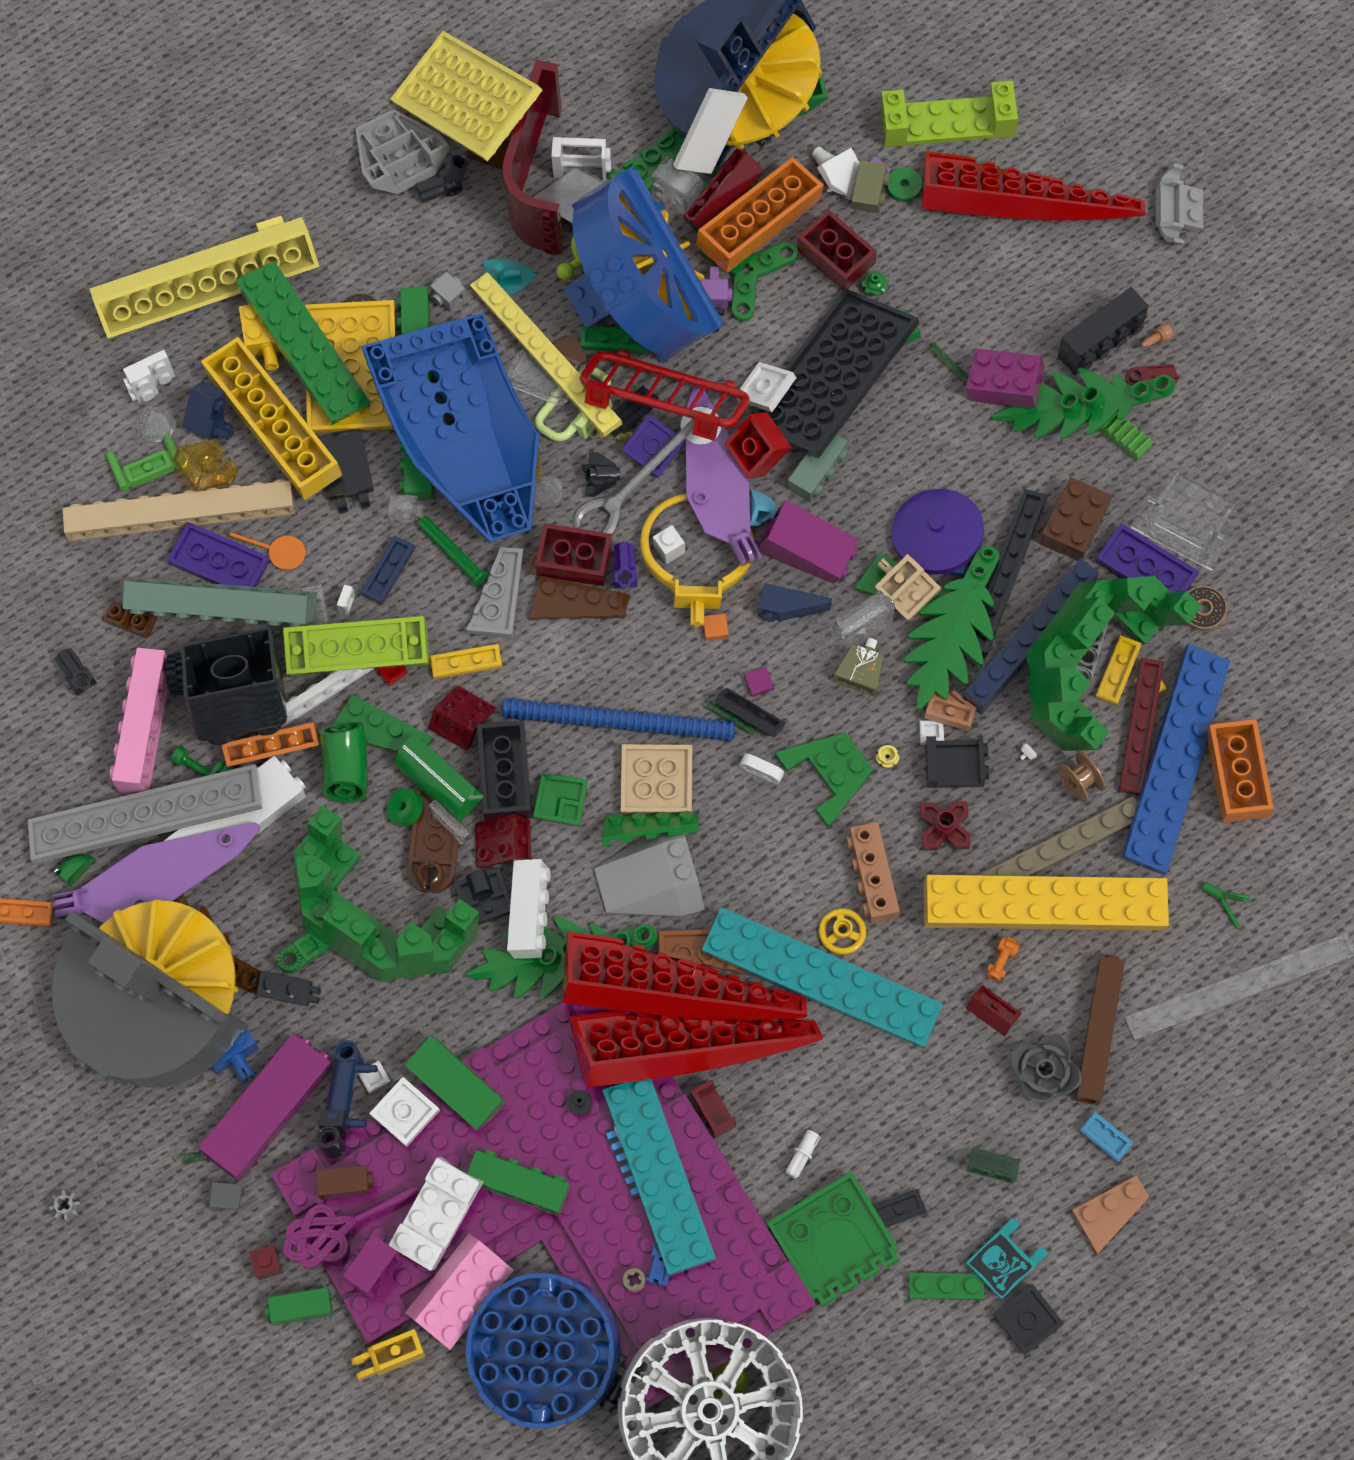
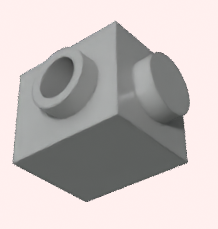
[430,272,467,312]

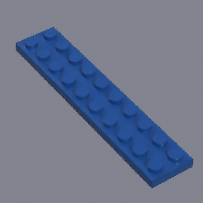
[1121,643,1230,875]

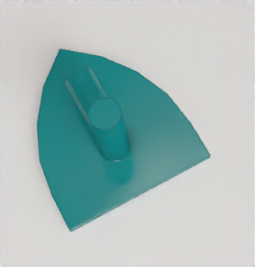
[483,259,537,296]

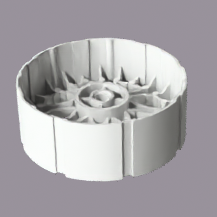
[618,1318,803,1460]

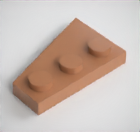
[1072,1175,1149,1255]

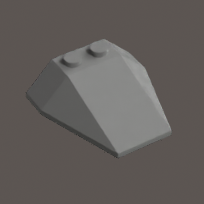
[356,109,450,194]
[594,833,705,917]

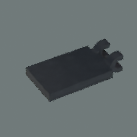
[318,429,374,514]

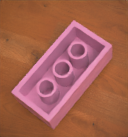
[405,1234,513,1350]

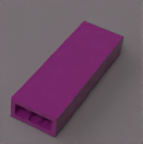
[198,1034,333,1182]

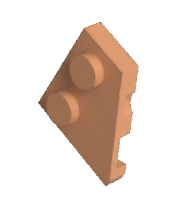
[924,690,976,731]

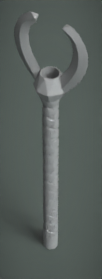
[573,411,701,534]

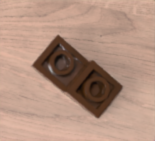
[103,600,157,639]

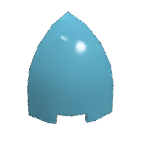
[749,489,778,526]

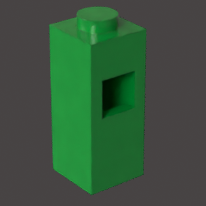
[265,1287,334,1326]

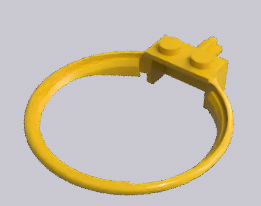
[640,493,754,627]

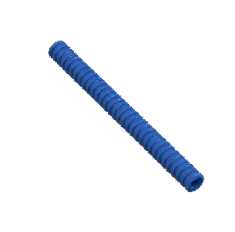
[502,697,735,741]

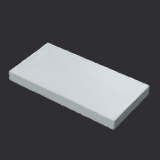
[673,88,748,174]

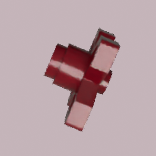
[920,801,971,851]

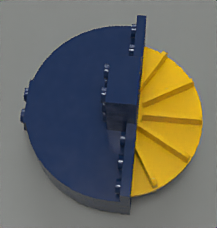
[654,0,822,166]

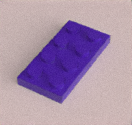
[167,522,270,587]
[1096,523,1200,592]

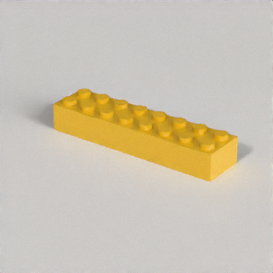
[201,337,342,500]

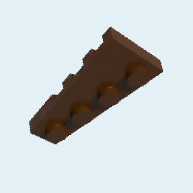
[529,576,630,621]

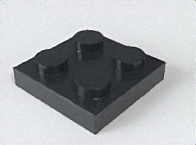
[993,1284,1064,1356]

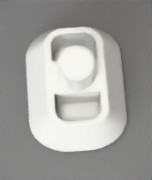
[1020,743,1037,760]

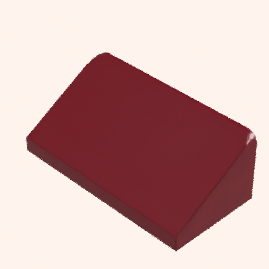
[966,985,1022,1036]

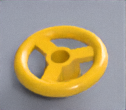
[819,908,866,955]

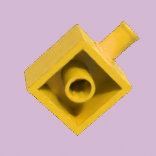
[239,305,281,371]

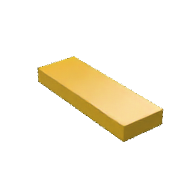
[1095,635,1142,706]
[430,644,503,679]

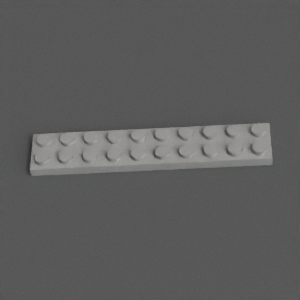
[28,764,263,864]

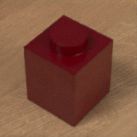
[249,1245,283,1280]

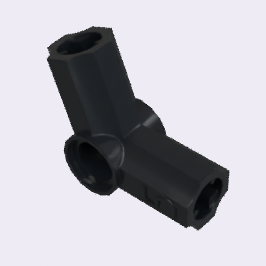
[416,155,469,203]
[54,648,97,696]

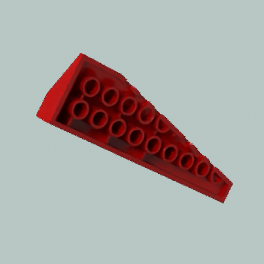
[921,151,1146,220]
[563,931,807,1020]
[569,1011,823,1088]

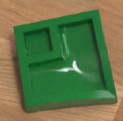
[533,774,588,827]

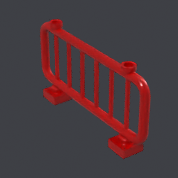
[579,349,750,441]

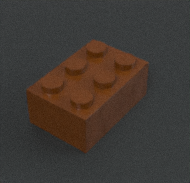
[1040,477,1112,561]

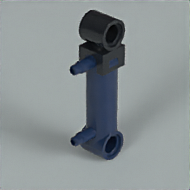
[316,1040,378,1159]

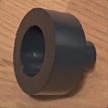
[568,1090,593,1117]

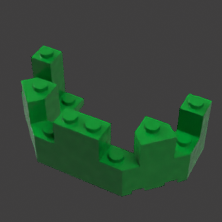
[1026,576,1202,751]
[294,805,479,983]

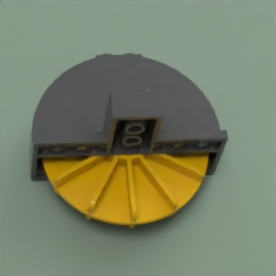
[52,899,248,1088]

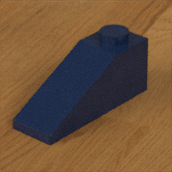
[758,583,832,622]

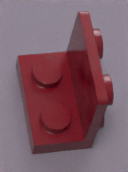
[428,686,496,751]
[475,813,531,869]

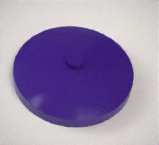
[892,489,984,575]

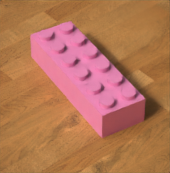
[110,648,169,795]

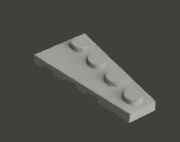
[466,547,524,638]

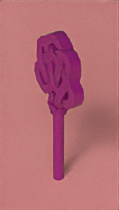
[283,1184,420,1270]

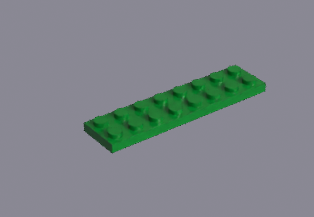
[236,261,370,426]

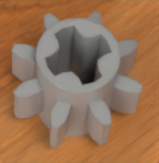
[49,1190,82,1223]

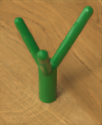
[1202,882,1250,929]

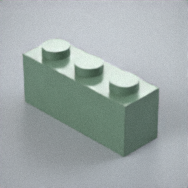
[788,435,849,503]

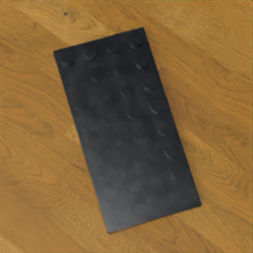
[751,288,919,459]

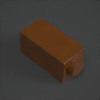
[316,1165,374,1200]

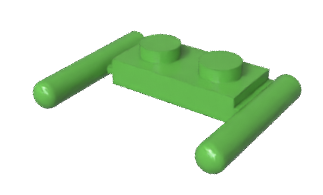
[106,428,184,492]

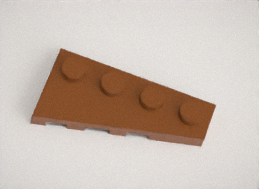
[659,929,757,977]

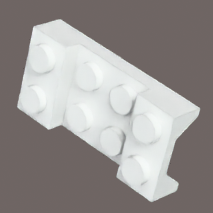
[389,1157,484,1271]

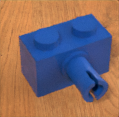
[212,1028,259,1083]

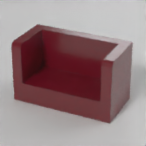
[691,1079,736,1139]

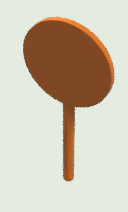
[229,532,306,570]

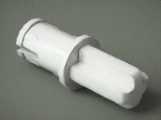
[786,1130,821,1178]

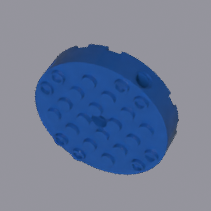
[466,1272,621,1428]

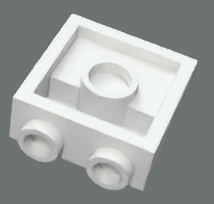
[123,350,175,403]

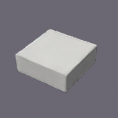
[337,585,355,615]
[919,720,944,745]
[358,1061,391,1095]

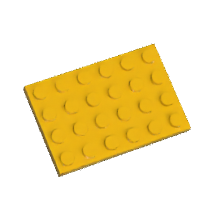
[305,300,396,433]

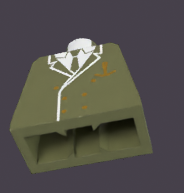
[834,638,884,697]

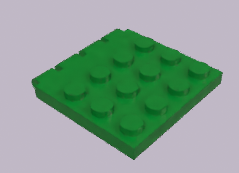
[767,1171,900,1306]

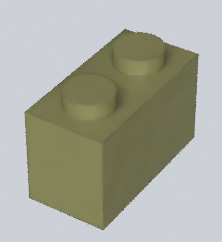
[852,160,891,213]

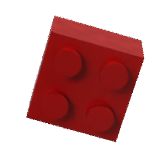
[724,412,792,479]

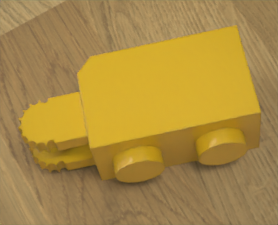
[351,1329,426,1380]

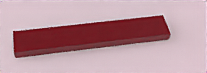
[1118,658,1164,796]

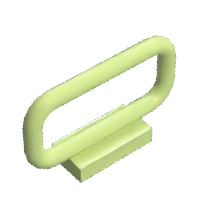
[534,364,613,442]

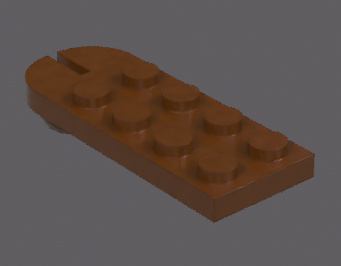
[407,774,466,893]

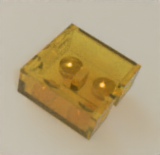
[173,439,239,491]

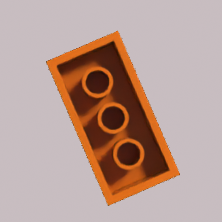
[1206,719,1274,823]

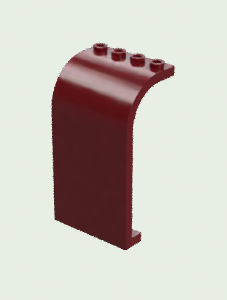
[502,60,564,255]

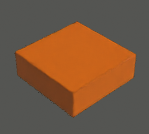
[704,613,729,640]

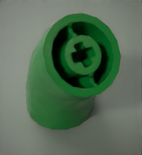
[319,722,368,803]

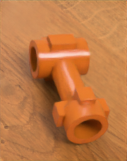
[986,936,1020,982]

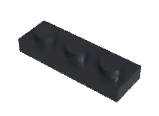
[715,688,786,737]

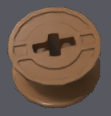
[1058,751,1106,803]

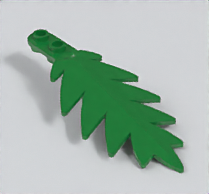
[992,367,1176,440]
[904,546,999,711]
[466,916,658,999]

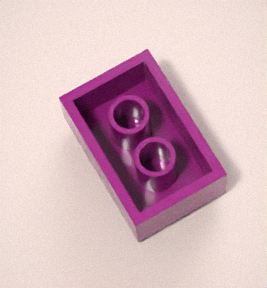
[966,348,1045,409]

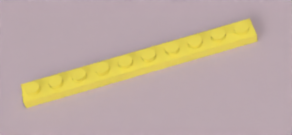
[470,272,622,437]

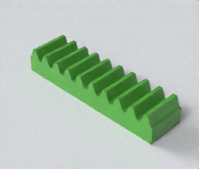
[1085,386,1153,461]

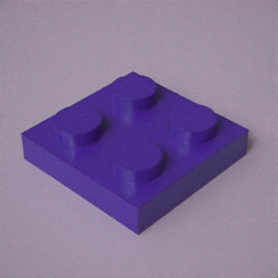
[622,414,685,478]

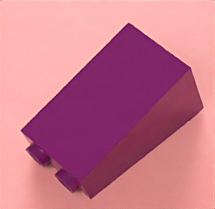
[757,500,859,584]

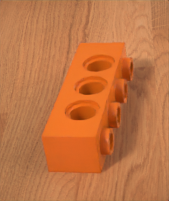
[222,720,321,767]

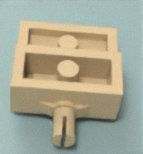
[875,554,942,622]

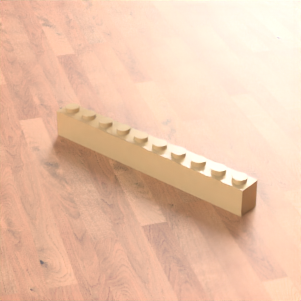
[63,479,295,541]

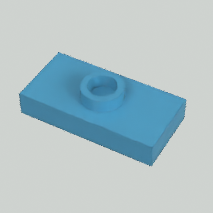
[1079,1112,1134,1163]

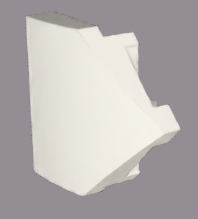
[817,148,859,200]

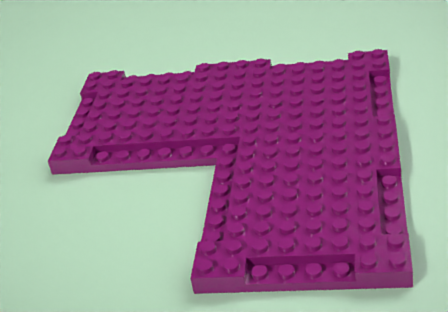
[271,1003,816,1413]

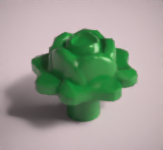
[861,271,889,296]

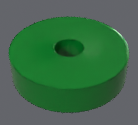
[887,167,922,202]
[387,788,423,827]

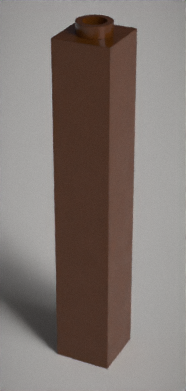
[1075,955,1125,1106]

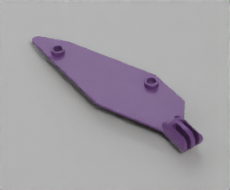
[686,386,763,567]
[52,822,260,923]

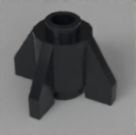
[581,452,620,497]

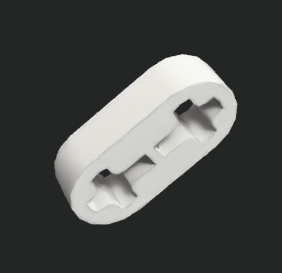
[739,754,784,784]

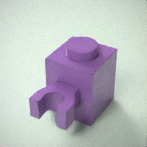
[701,267,732,309]

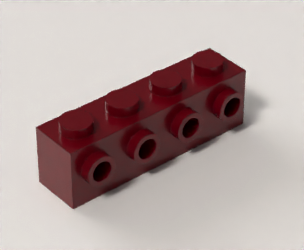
[682,149,763,233]

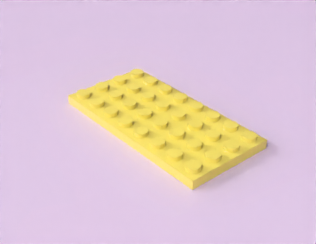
[390,31,542,161]

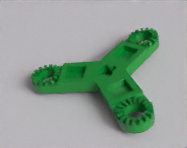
[699,242,798,322]
[277,888,338,973]

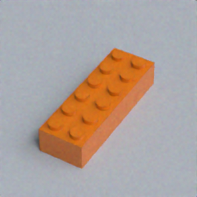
[696,157,824,273]

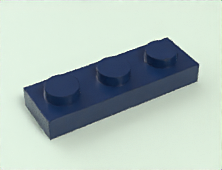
[361,535,415,605]

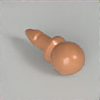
[1141,324,1174,347]

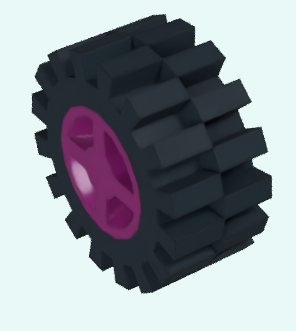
[166,653,184,696]

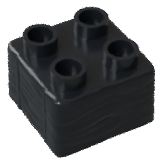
[181,628,288,745]

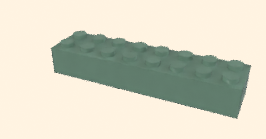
[123,577,317,627]

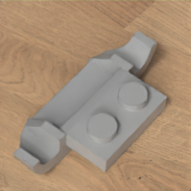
[1155,163,1203,245]

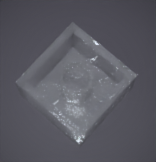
[651,156,704,216]

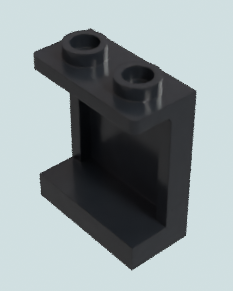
[925,736,989,788]

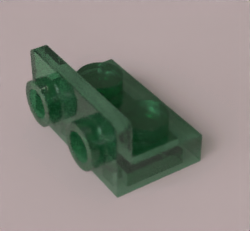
[966,1147,1020,1184]

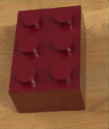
[797,209,877,291]
[535,523,613,586]

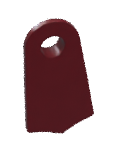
[1125,364,1179,389]

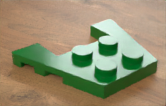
[775,733,873,827]

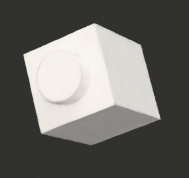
[653,525,685,564]

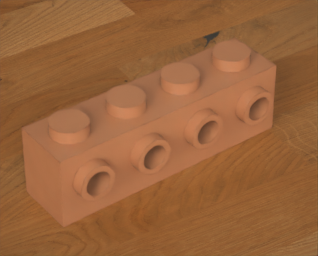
[846,822,900,924]

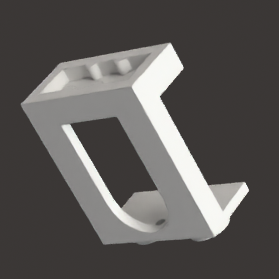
[551,137,611,180]

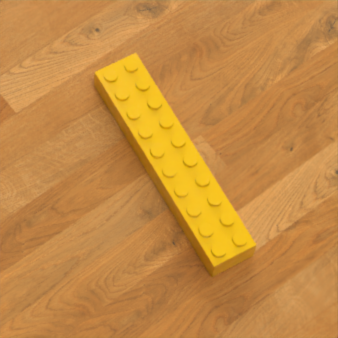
[924,875,1169,931]

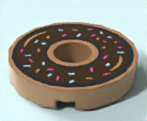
[1187,586,1227,631]

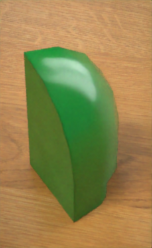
[54,853,97,887]

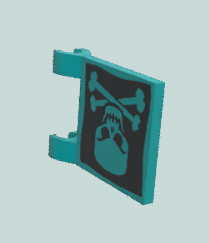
[966,1218,1048,1300]

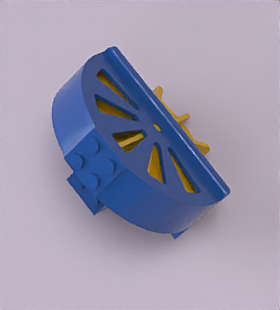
[564,167,724,362]

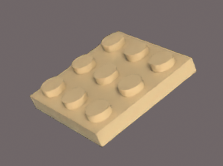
[621,744,693,815]

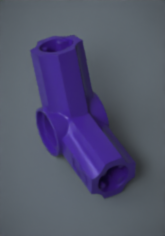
[613,542,637,589]

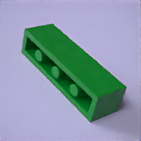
[467,1149,570,1217]

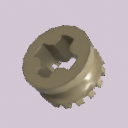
[623,1268,646,1293]

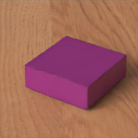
[744,667,774,697]

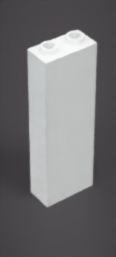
[163,756,306,843]

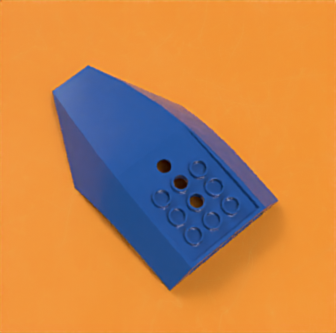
[361,312,540,543]

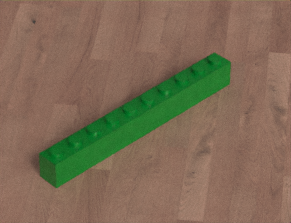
[397,286,434,501]

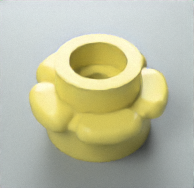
[876,745,899,768]

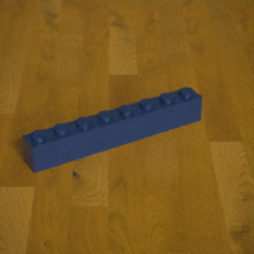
[964,558,1099,715]

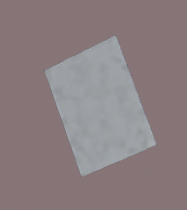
[533,168,603,223]

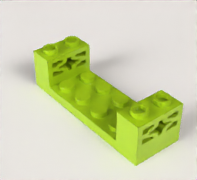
[880,81,1018,147]
[283,616,430,677]

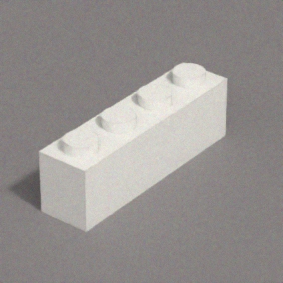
[507,859,551,959]

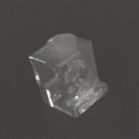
[388,495,423,525]

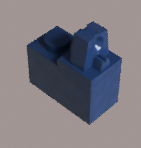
[182,381,235,440]

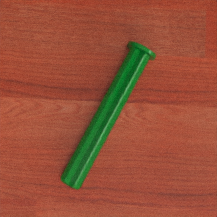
[418,516,488,587]

